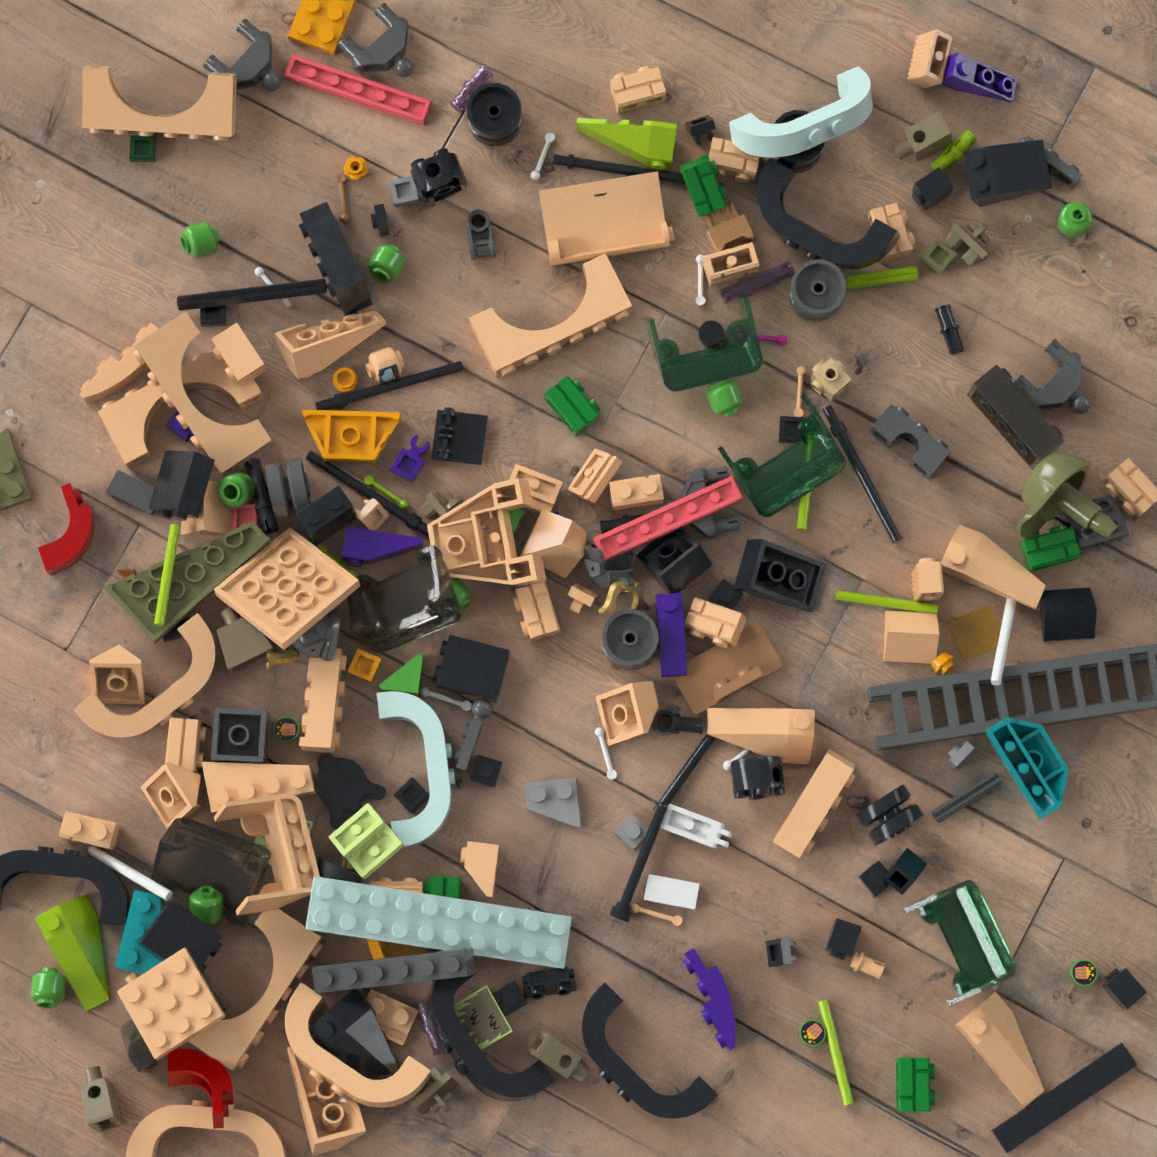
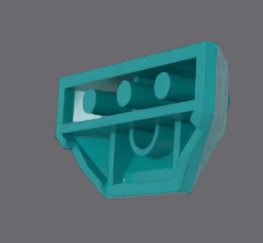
[985,717,1069,819]

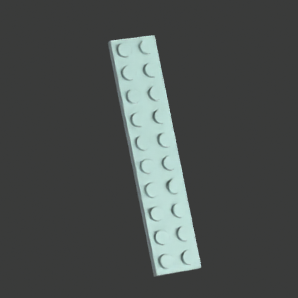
[305,876,572,969]

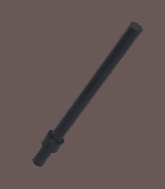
[315,361,464,410]
[822,405,902,543]
[306,451,429,537]

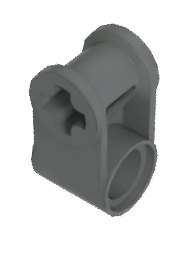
[467,209,496,260]

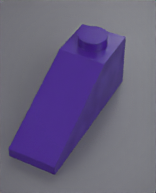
[342,527,424,567]
[656,593,687,677]

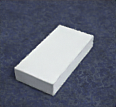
[644,874,700,910]

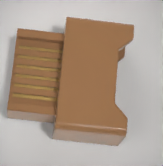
[703,202,755,253]

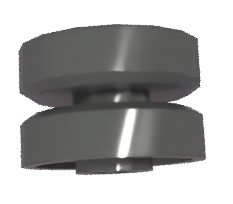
[789,259,847,321]
[265,458,311,520]
[602,609,659,670]

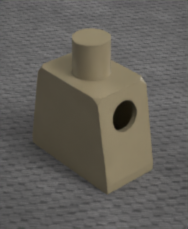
[893,111,952,161]
[217,608,275,673]
[527,1030,590,1082]
[80,1066,124,1133]

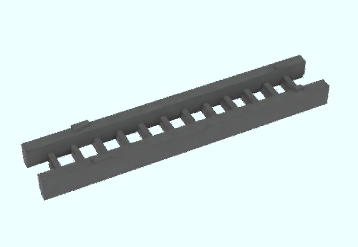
[867,644,1157,751]

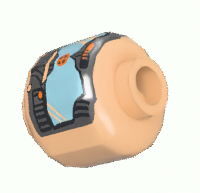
[365,347,405,384]

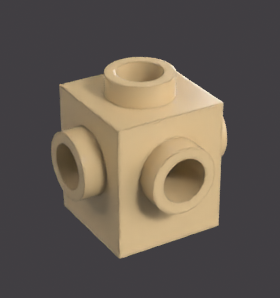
[810,358,852,402]

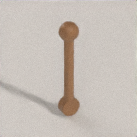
[336,173,350,223]

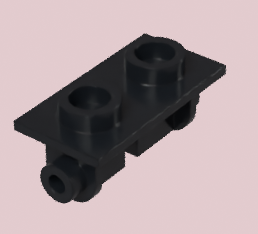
[522,967,577,999]

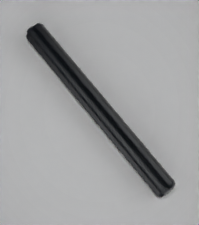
[177,279,327,311]

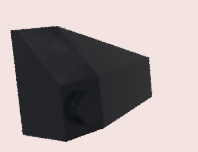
[310,989,400,1080]

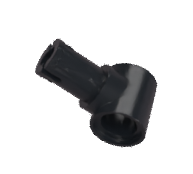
[652,710,704,736]

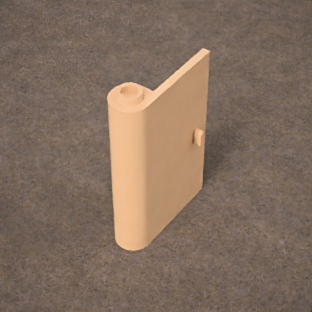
[539,171,674,266]

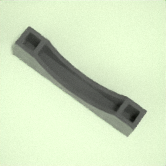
[312,947,476,993]

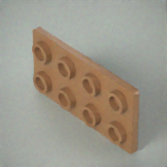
[672,623,783,716]

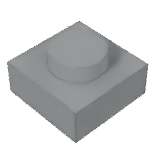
[389,176,419,207]
[947,741,974,769]
[614,813,649,850]

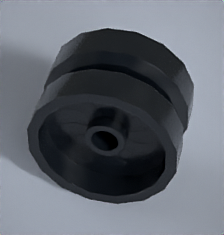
[467,83,522,146]
[771,110,825,173]
[856,784,924,846]

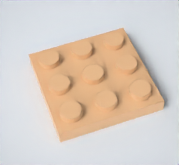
[117,947,226,1060]

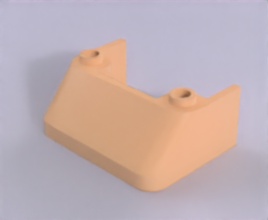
[214,794,320,915]

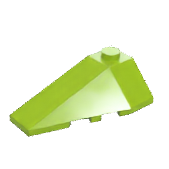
[35,894,110,1012]

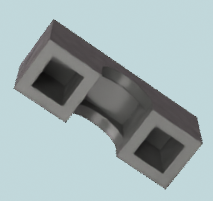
[870,404,950,480]

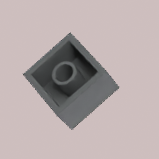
[211,708,270,764]

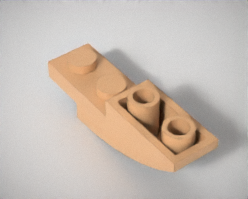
[80,323,159,404]

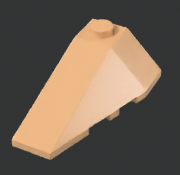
[941,525,1046,609]
[707,708,815,765]
[955,992,1045,1108]
[287,1046,366,1155]

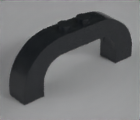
[757,157,901,269]
[0,846,131,926]
[427,972,555,1102]
[582,982,718,1119]

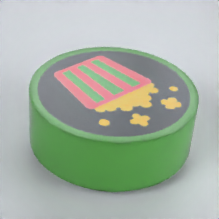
[273,717,300,743]
[1070,960,1098,986]
[799,1020,826,1046]

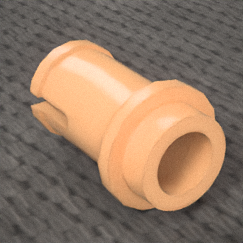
[850,951,885,979]

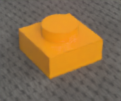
[347,649,382,683]

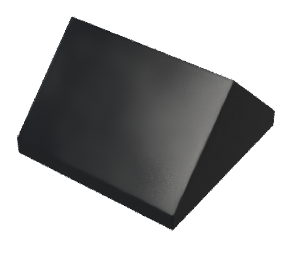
[1039,588,1097,642]

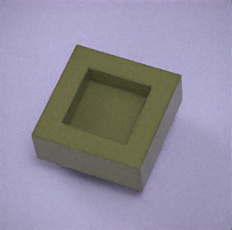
[921,238,957,275]

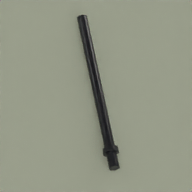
[553,154,686,184]

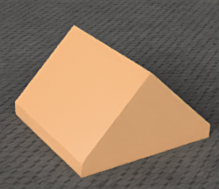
[181,480,233,536]
[884,610,939,664]

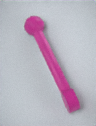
[734,330,787,345]

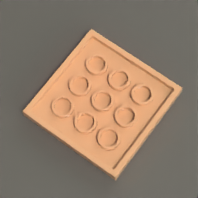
[214,527,360,650]

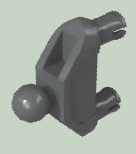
[338,3,414,77]
[203,19,282,91]
[1011,338,1090,414]
[660,465,740,539]

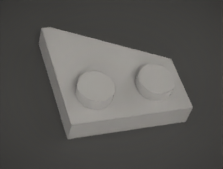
[524,777,581,828]

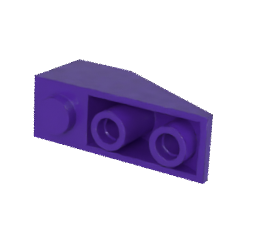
[942,52,1018,102]

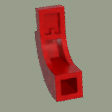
[38,483,95,576]
[167,1048,234,1129]

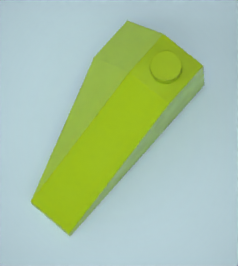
[577,118,677,170]

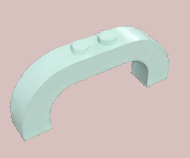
[729,66,873,157]
[377,691,455,849]

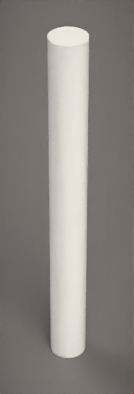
[991,598,1016,686]
[88,846,173,901]

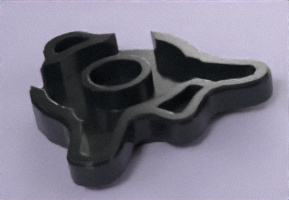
[315,753,386,829]

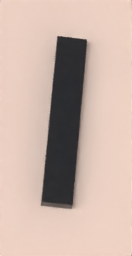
[991,1043,1137,1153]

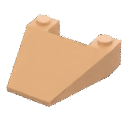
[427,478,546,586]

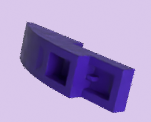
[682,948,736,1051]

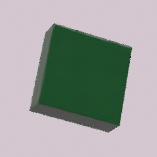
[129,135,156,162]

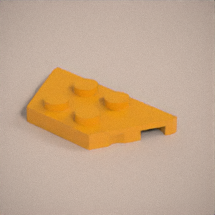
[302,410,401,463]

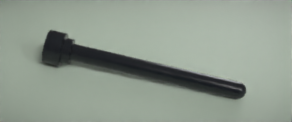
[609,802,668,923]

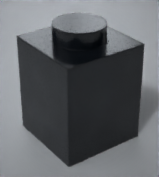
[912,167,953,210]
[882,848,927,895]
[825,918,862,960]
[1102,968,1147,1010]

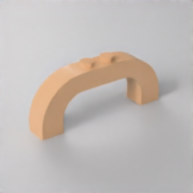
[73,613,215,738]
[285,983,432,1108]
[125,1100,287,1157]

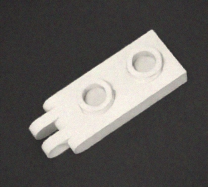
[660,803,733,849]

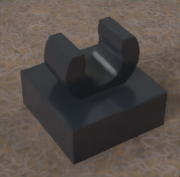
[685,115,716,145]
[765,938,798,967]

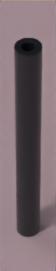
[653,734,716,812]

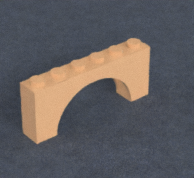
[82,65,237,141]
[469,253,632,377]
[133,312,271,474]
[97,352,264,469]
[188,908,324,1071]

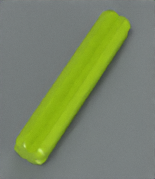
[845,266,918,290]

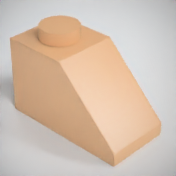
[460,841,499,899]

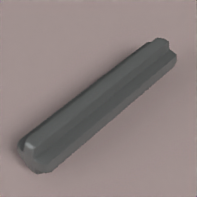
[931,773,1001,823]

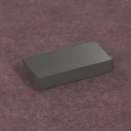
[106,470,154,516]

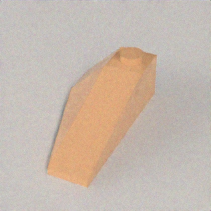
[274,310,386,379]

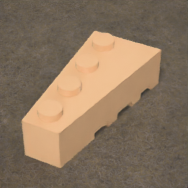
[299,648,347,754]
[773,748,856,858]
[202,762,317,815]

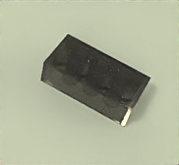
[967,364,1064,470]

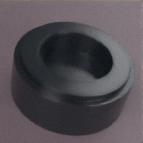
[699,320,724,347]

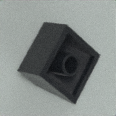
[636,528,713,593]

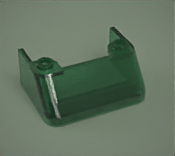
[645,293,763,392]
[718,394,846,517]
[903,880,1015,1006]

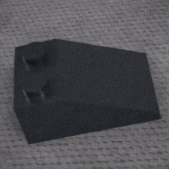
[964,140,1052,207]
[734,539,826,612]

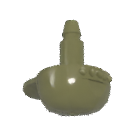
[1016,452,1118,539]

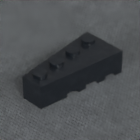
[299,202,373,316]

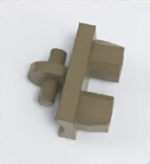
[945,222,991,267]
[419,492,464,519]
[410,1066,458,1116]

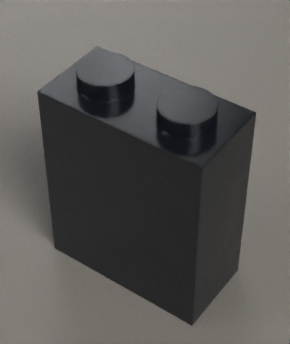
[149,451,215,521]
[296,485,357,546]
[433,635,510,703]
[137,899,223,974]

